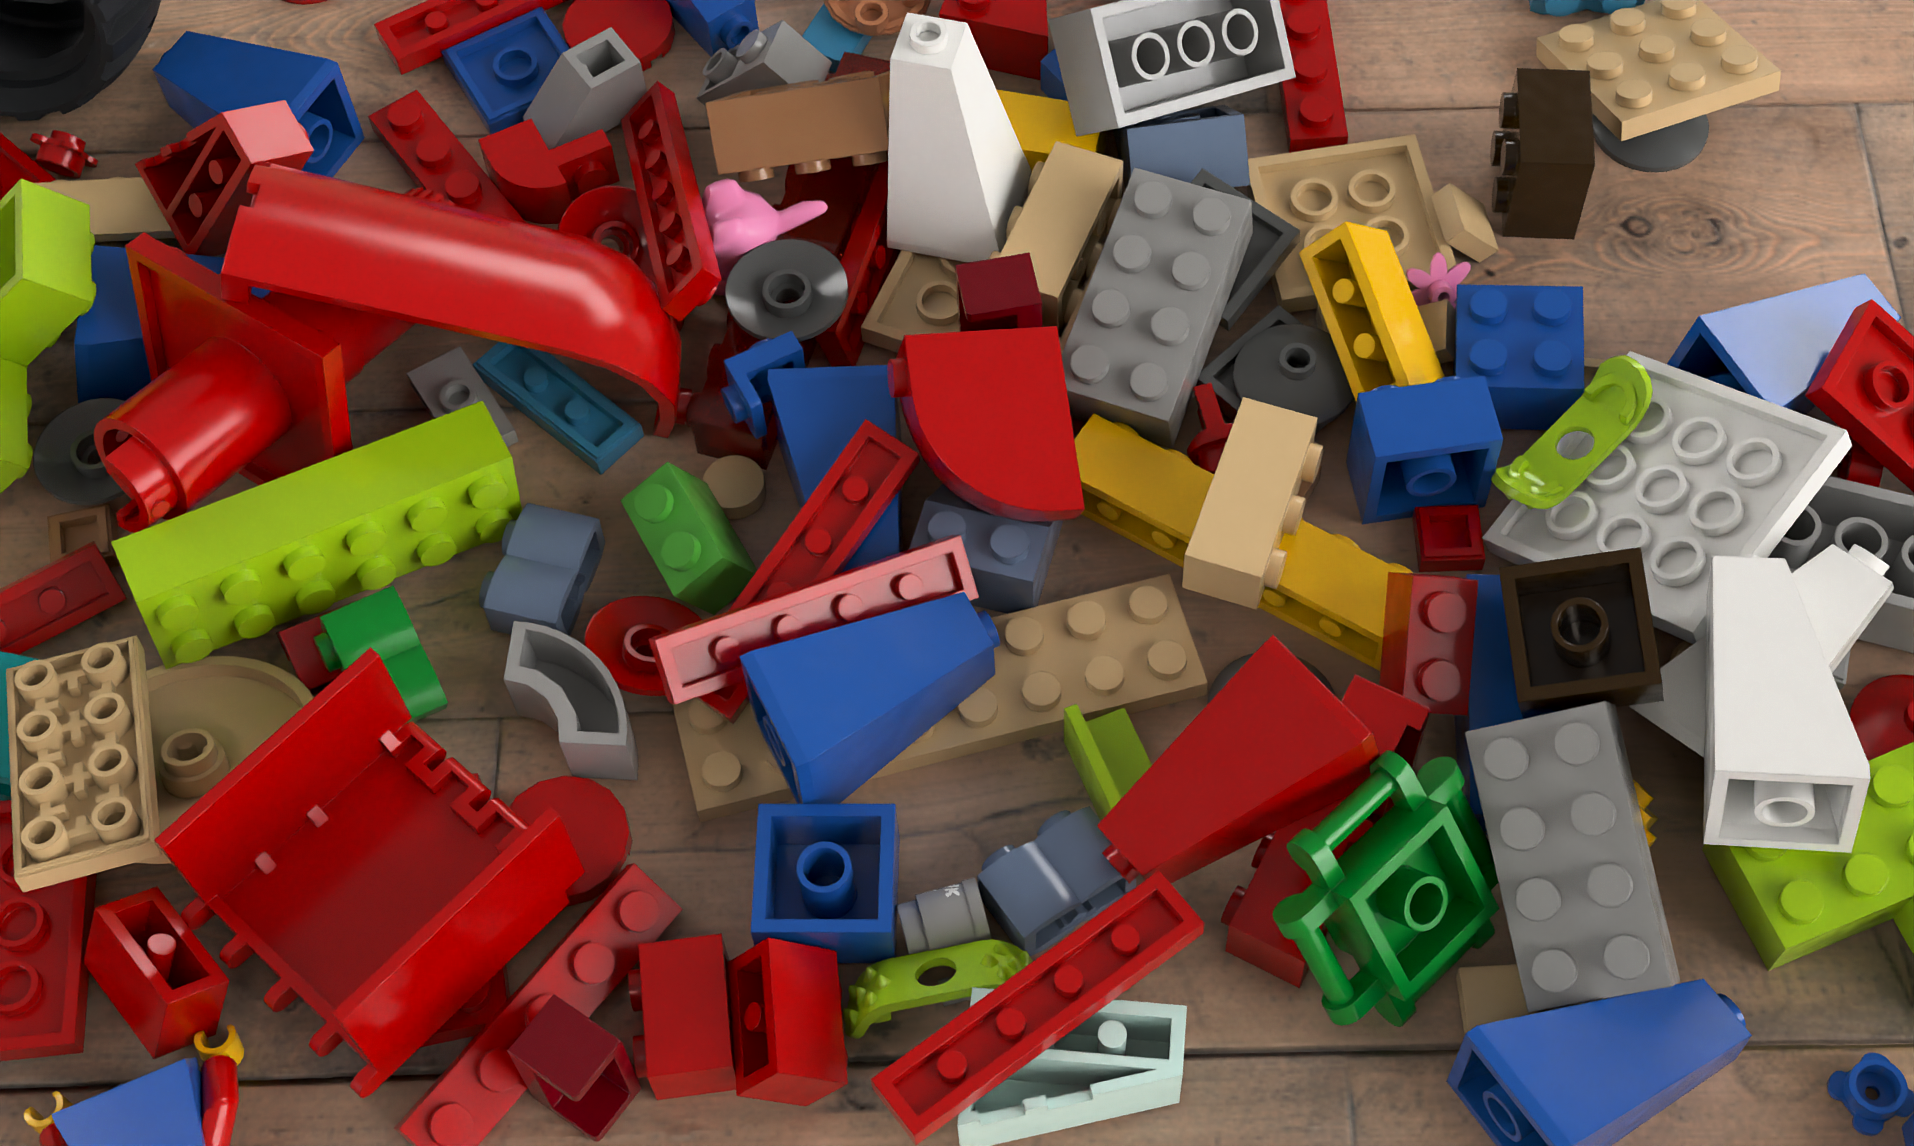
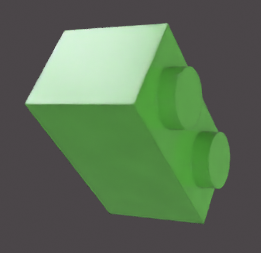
[620,461,757,615]

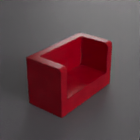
[955,252,1042,332]
[508,994,642,1141]

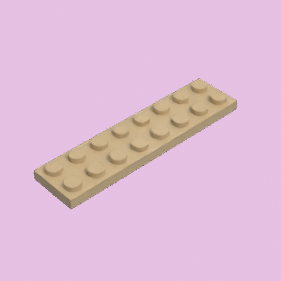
[672,574,1208,822]

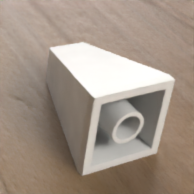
[887,12,1031,263]
[1629,544,1894,758]
[1703,554,1870,853]

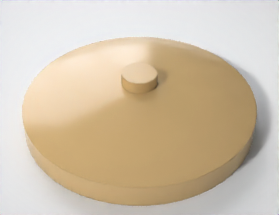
[136,656,314,864]

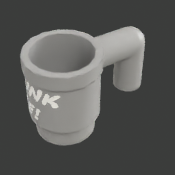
[896,877,991,1007]

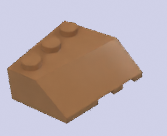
[705,71,890,182]

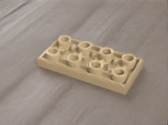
[6,635,162,893]

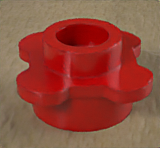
[30,130,98,179]

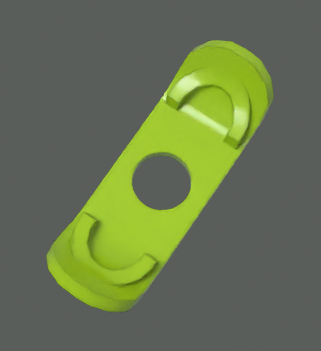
[1491,355,1653,510]
[843,939,1033,1039]

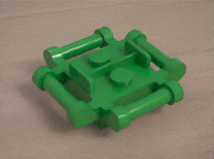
[1272,750,1500,1027]

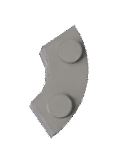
[503,621,639,780]

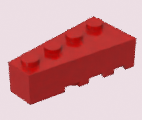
[1221,674,1430,988]

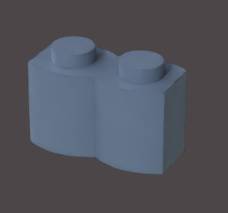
[479,503,605,636]
[977,806,1137,956]

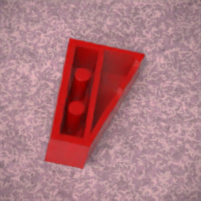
[939,0,1048,80]
[135,100,314,257]

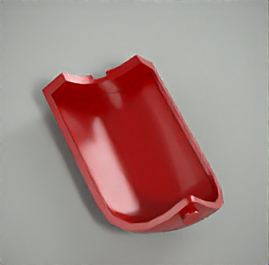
[221,161,692,439]

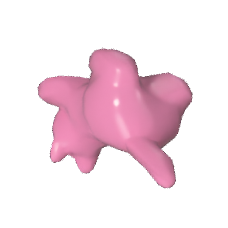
[702,178,828,296]

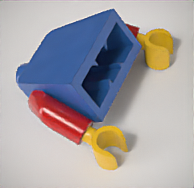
[24,1024,244,1146]

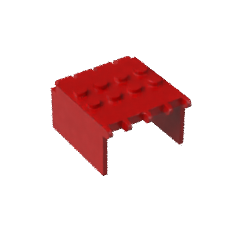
[154,647,585,1098]

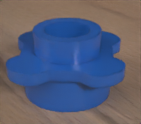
[1827,1052,1914,1136]

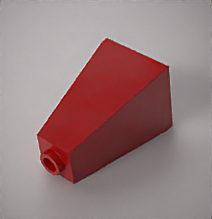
[1097,635,1380,884]

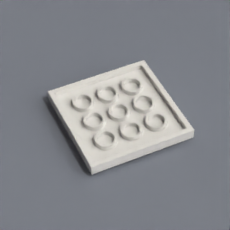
[1482,351,1852,644]

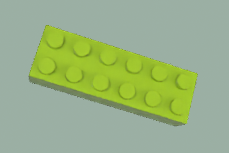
[111,400,522,669]

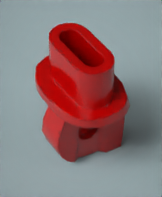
[1186,382,1233,474]

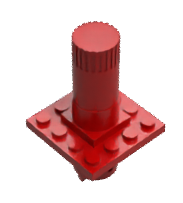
[94,187,455,533]

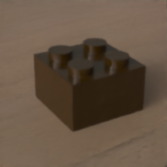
[1490,68,1595,240]
[1499,547,1664,719]

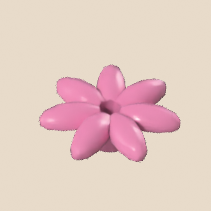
[1406,252,1471,308]

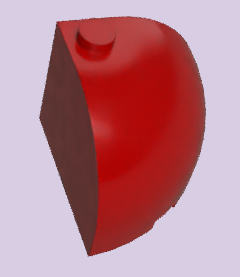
[887,326,1085,522]

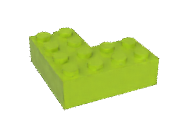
[0,179,96,494]
[1702,742,1914,971]

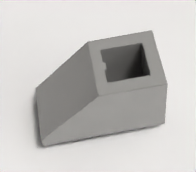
[697,20,832,106]
[523,27,647,150]

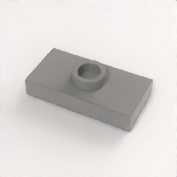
[406,346,519,447]

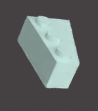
[957,987,1187,1146]

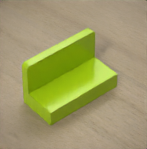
[1064,704,1152,820]

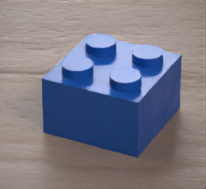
[1453,284,1585,430]
[1346,375,1504,525]
[751,804,900,963]

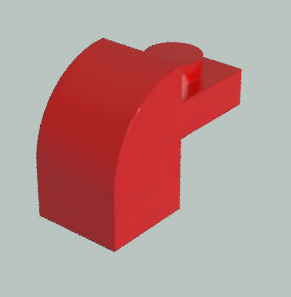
[478,118,620,224]

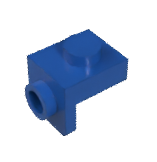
[721,331,806,439]

